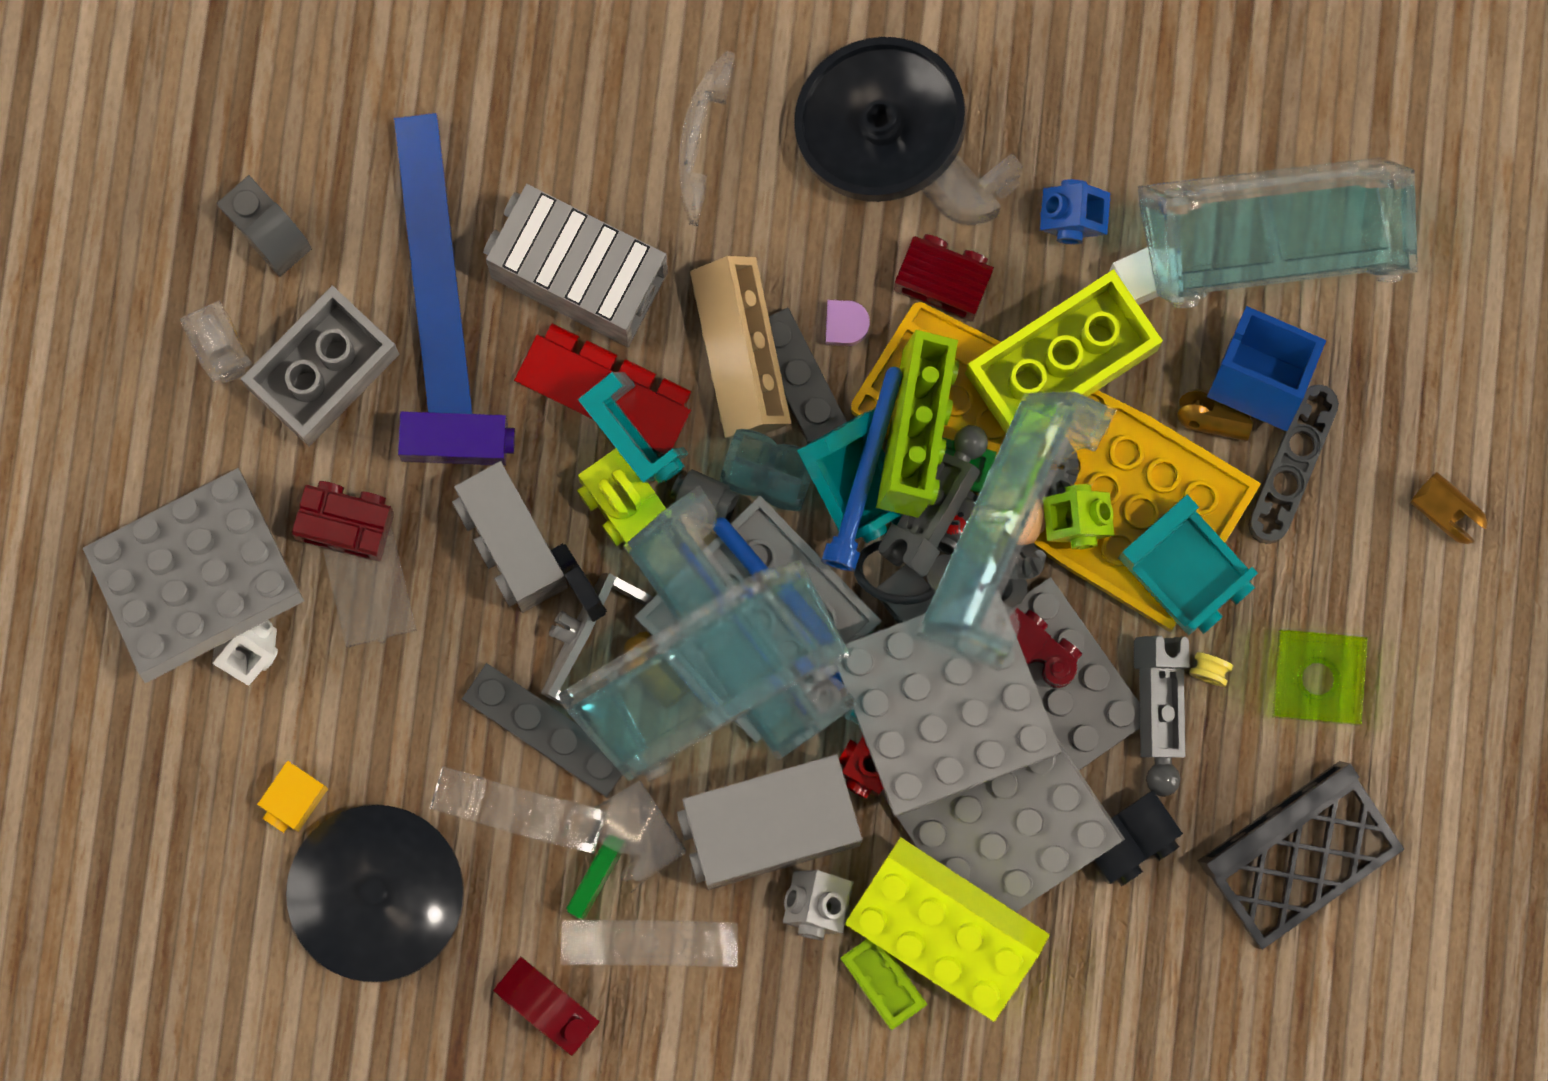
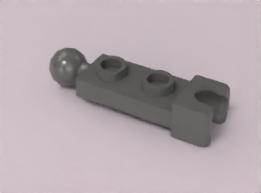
[879,425,988,577]
[1134,636,1190,797]

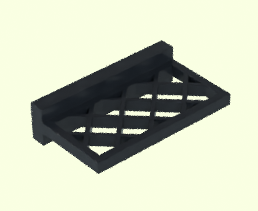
[1198,761,1404,950]

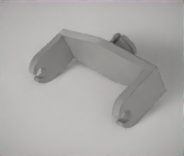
[541,573,654,720]

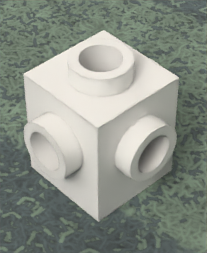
[212,620,278,686]

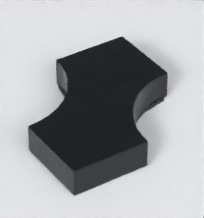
[550,543,607,622]

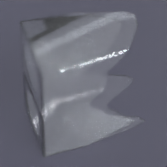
[580,780,686,893]

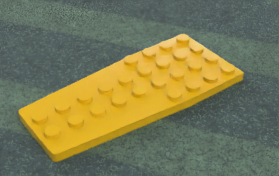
[851,302,1261,632]

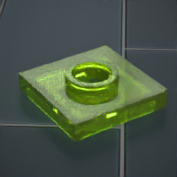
[1272,629,1368,726]

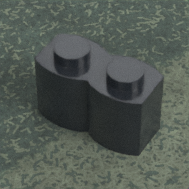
[1092,790,1183,887]

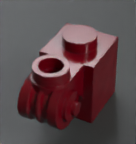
[1009,608,1082,688]

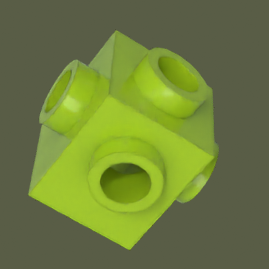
[1042,484,1115,549]

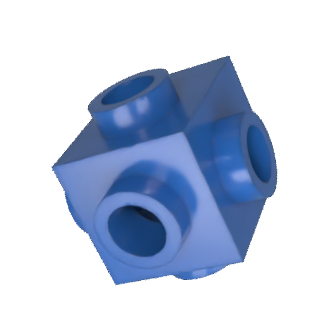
[1040,179,1111,244]

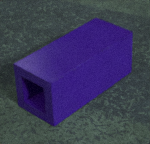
[398,411,515,466]

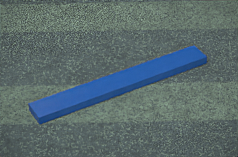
[394,113,473,414]

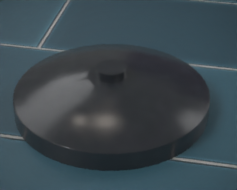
[794,37,967,202]
[286,805,464,983]

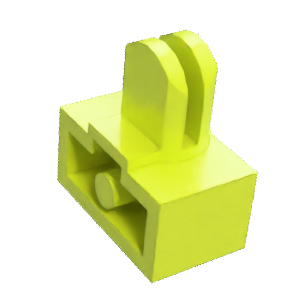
[577,448,672,552]

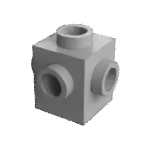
[783,870,854,940]

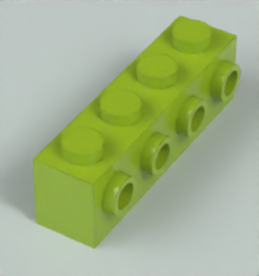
[876,330,959,518]

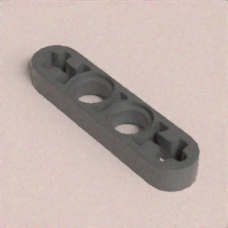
[1248,385,1339,544]

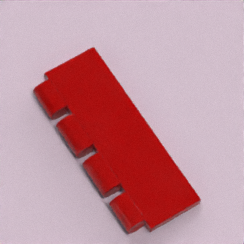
[514,323,692,455]

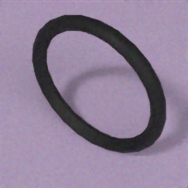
[854,540,937,605]

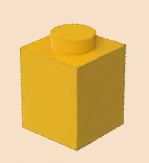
[257,761,328,833]

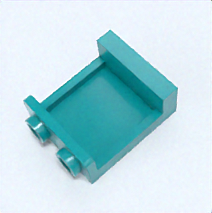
[578,372,688,484]
[797,408,903,543]
[1118,494,1258,636]

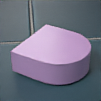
[825,300,870,346]

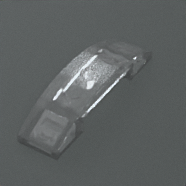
[679,51,735,226]
[430,766,607,854]
[561,920,738,967]

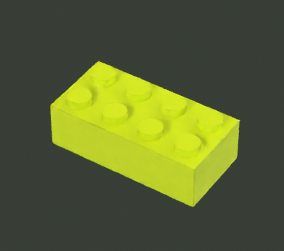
[965,269,1163,445]
[845,837,1050,1022]

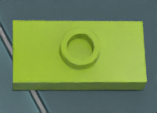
[840,939,928,1031]

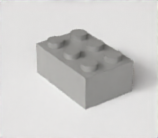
[241,285,400,447]
[452,461,568,613]

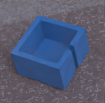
[1207,306,1326,431]

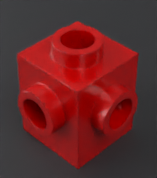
[839,736,883,799]

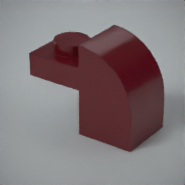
[492,956,600,1056]

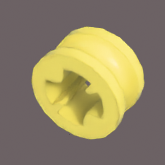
[1189,652,1233,687]

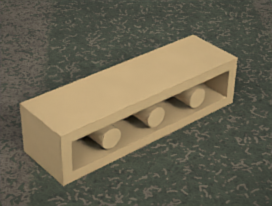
[690,256,791,438]

